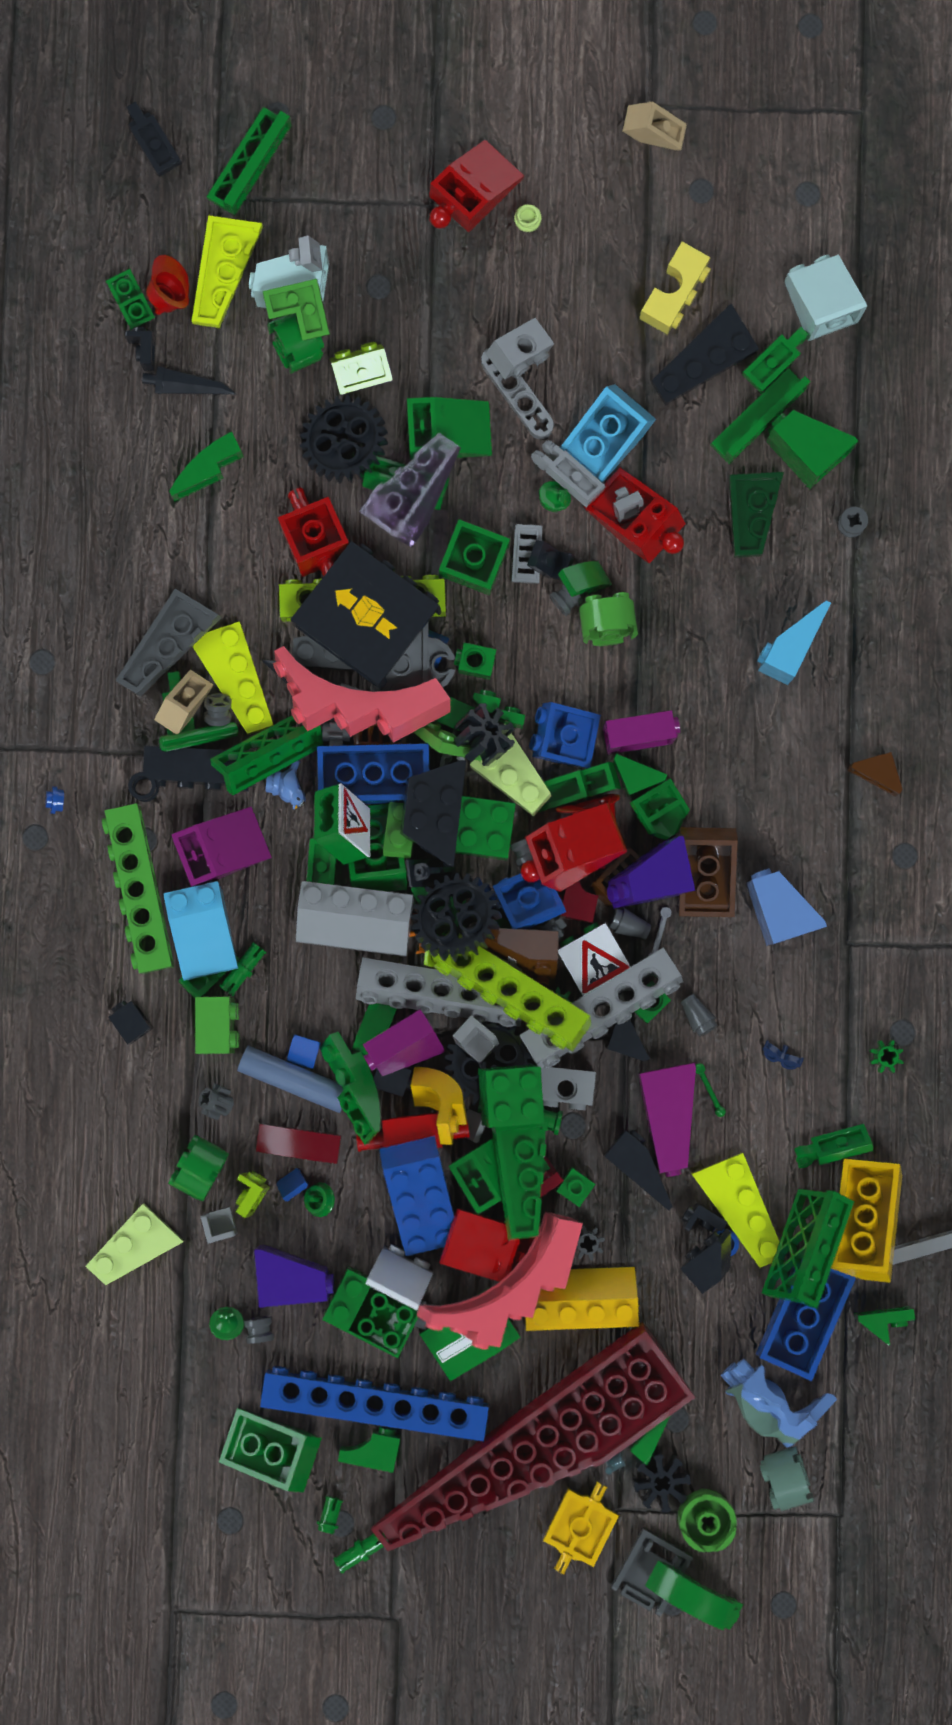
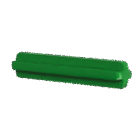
[159,722,238,751]

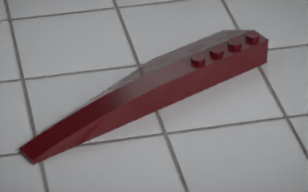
[371,1321,695,1551]

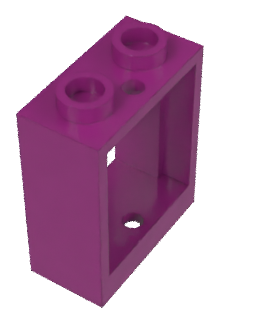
[603,710,680,755]

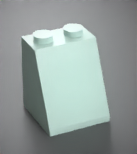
[249,245,329,308]
[784,255,867,341]

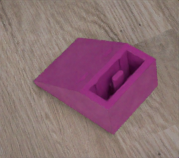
[171,807,272,887]

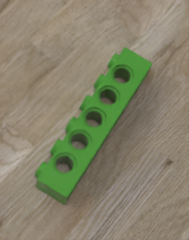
[102,803,175,974]

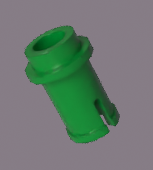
[317,1495,343,1534]

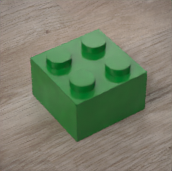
[439,519,510,596]
[455,796,516,861]
[478,1064,544,1128]

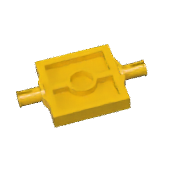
[543,1481,619,1574]

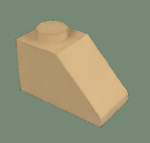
[623,102,687,150]
[154,669,213,734]

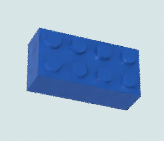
[317,744,430,804]
[379,1136,454,1256]
[756,1258,856,1381]

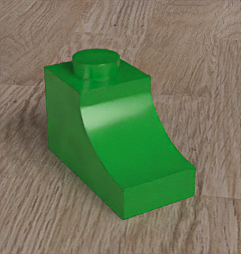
[338,1426,401,1473]

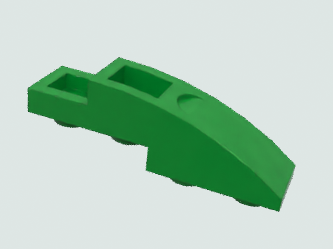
[320,1032,380,1145]

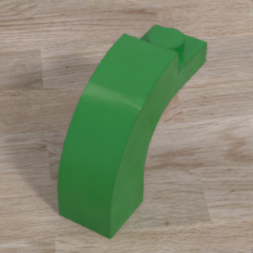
[645,1561,743,1631]

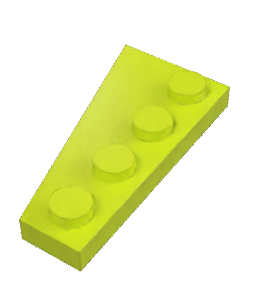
[192,215,263,328]
[192,622,274,735]
[691,1153,786,1268]

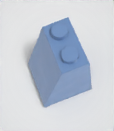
[746,869,827,946]

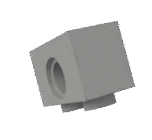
[486,318,554,379]
[541,1066,596,1110]

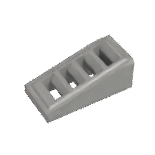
[512,524,543,584]

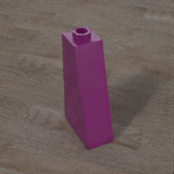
[638,1063,696,1177]

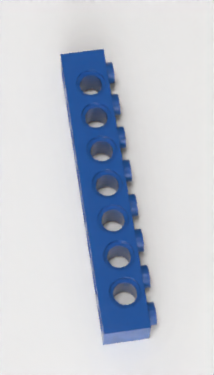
[260,1366,489,1441]

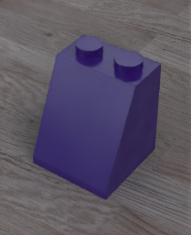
[607,836,695,909]
[254,1245,335,1307]

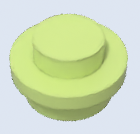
[514,204,541,232]

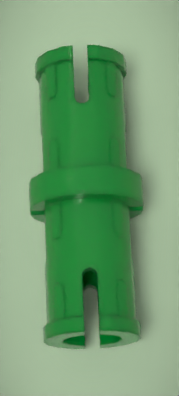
[219,942,267,996]
[333,1533,389,1574]

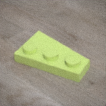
[470,724,551,817]
[85,1203,184,1285]

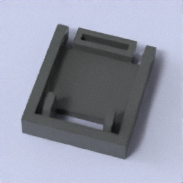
[610,1527,693,1616]

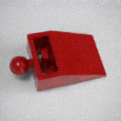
[429,140,524,233]
[584,468,686,564]
[520,803,627,892]
[439,1209,535,1282]

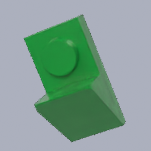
[854,1306,915,1346]

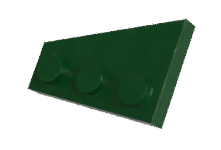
[729,472,784,558]

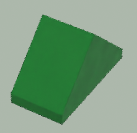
[613,754,667,797]

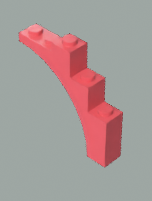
[273,646,450,743]
[417,1212,583,1349]

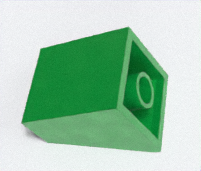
[766,410,858,490]

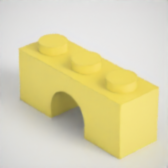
[639,242,711,335]

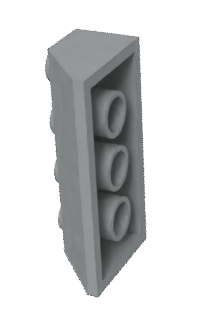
[296,881,414,956]

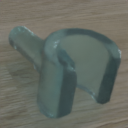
[605,1453,626,1475]

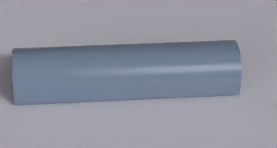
[237,1045,343,1113]

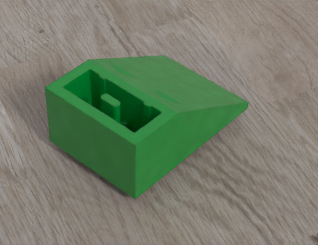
[407,397,492,460]
[448,1138,550,1215]
[322,1265,419,1358]

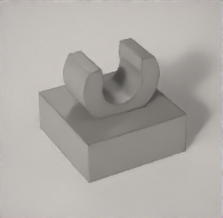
[289,236,322,272]
[614,486,644,525]

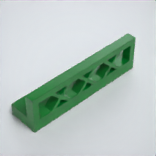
[207,107,292,216]
[710,368,811,464]
[210,716,324,795]

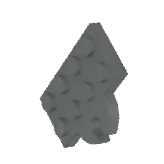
[372,623,455,692]

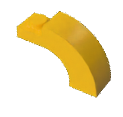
[411,1067,467,1145]

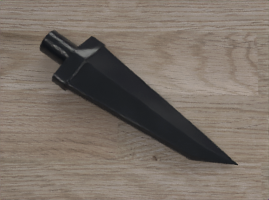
[142,366,237,395]

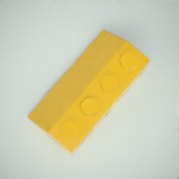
[831,1159,902,1283]
[525,1267,639,1331]

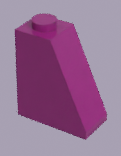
[363,1009,445,1076]

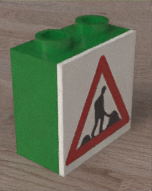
[314,783,370,864]
[558,922,630,997]

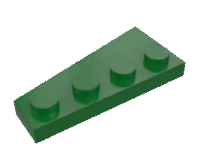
[492,1121,548,1240]

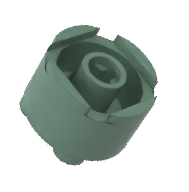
[760,1446,814,1511]

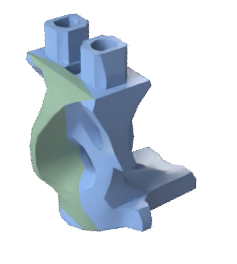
[720,1359,837,1448]

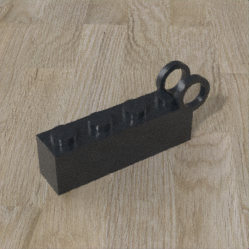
[128,746,256,802]

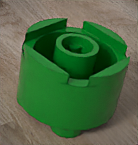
[267,314,324,374]
[168,1134,229,1202]

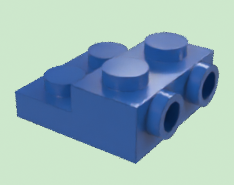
[529,702,601,769]
[493,873,566,930]

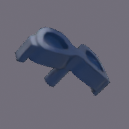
[763,1040,804,1070]

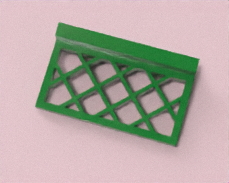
[762,1189,854,1308]

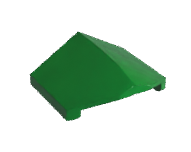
[630,778,690,840]

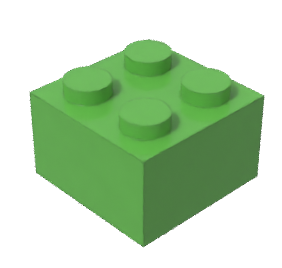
[195,997,240,1054]

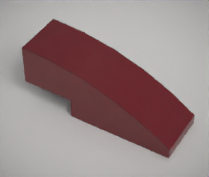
[256,1124,342,1164]

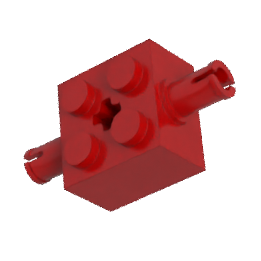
[277,488,349,577]
[356,1112,470,1152]

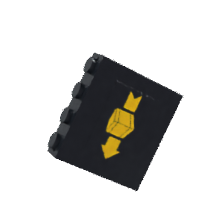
[290,541,441,690]

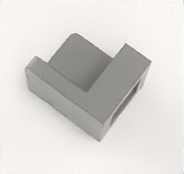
[453,1015,499,1063]
[201,1206,238,1244]

